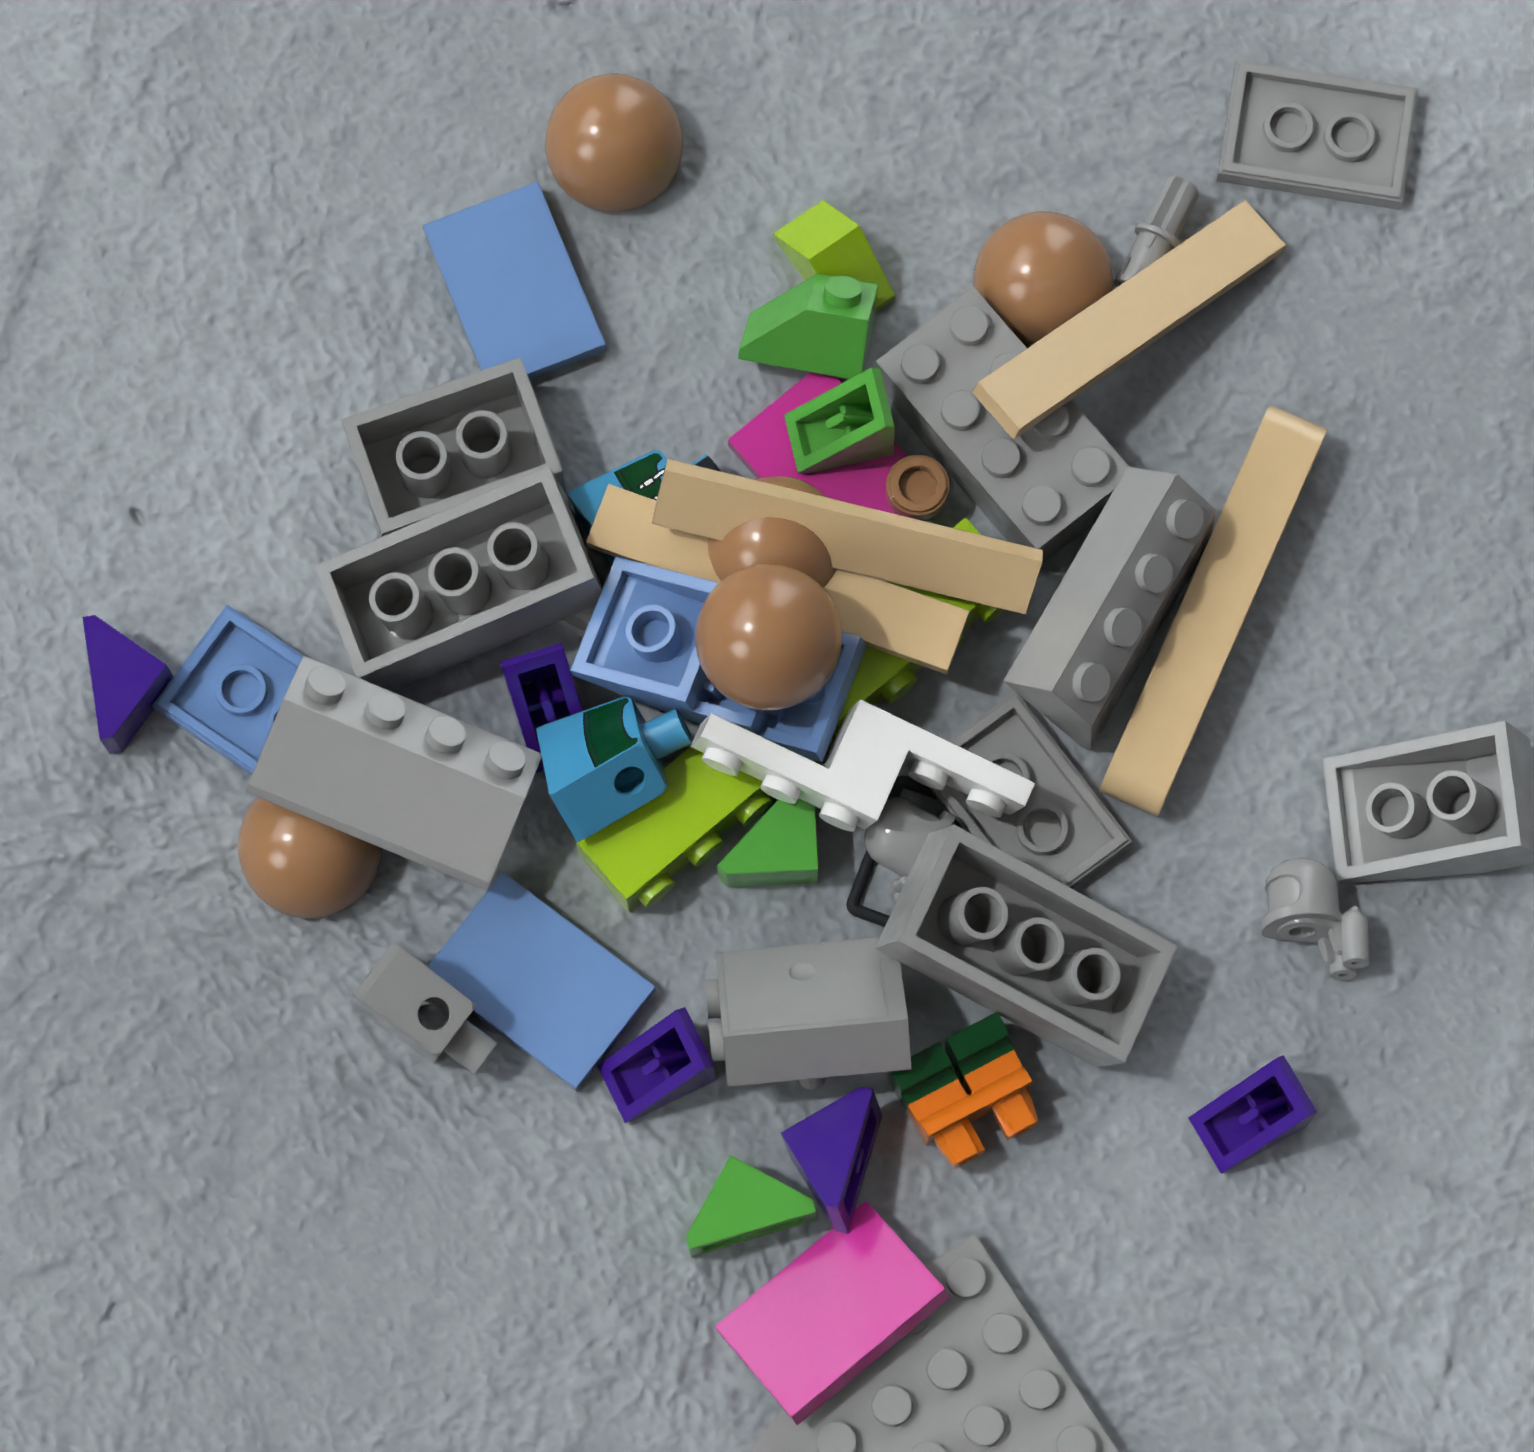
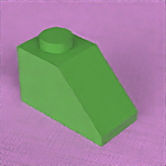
[738,273,878,379]

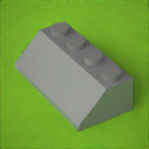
[1004,467,1216,750]
[245,656,542,891]

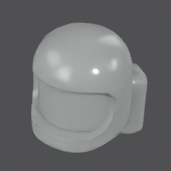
[864,797,956,903]
[1261,857,1370,980]

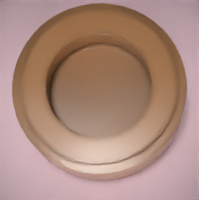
[886,455,949,521]

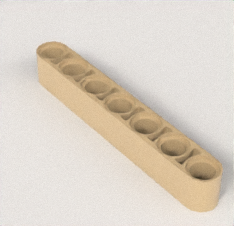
[1099,405,1328,817]

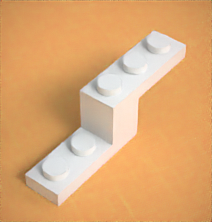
[690,699,1035,832]

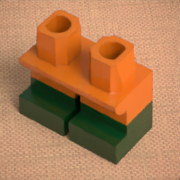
[887,1011,1039,1169]

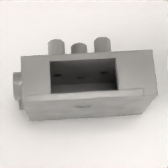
[705,937,911,1090]

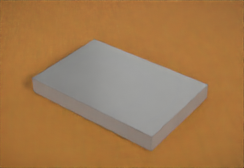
[1216,59,1419,210]
[929,692,1132,888]

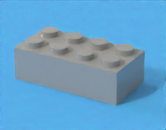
[875,286,1129,564]
[314,466,603,692]
[875,824,1177,1068]

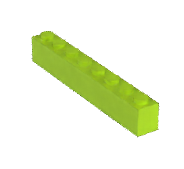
[576,517,1005,912]

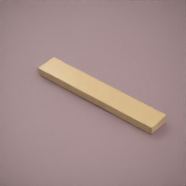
[972,200,1286,440]
[651,459,1043,614]
[586,484,969,675]

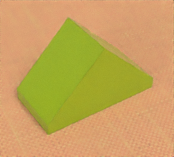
[773,200,895,312]

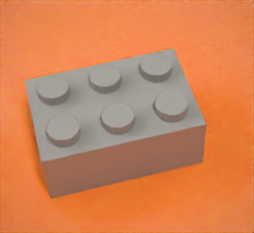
[341,357,567,537]

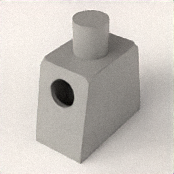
[349,941,497,1074]

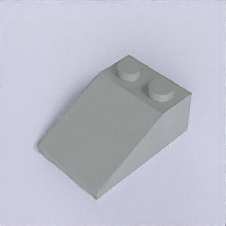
[1322,720,1534,884]

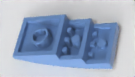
[570,556,867,762]

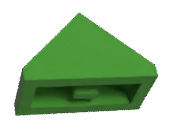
[784,367,895,474]
[717,798,818,887]
[686,1155,816,1258]

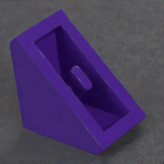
[82,615,174,754]
[500,643,582,773]
[597,1007,716,1123]
[1188,1055,1317,1174]
[781,1087,882,1234]

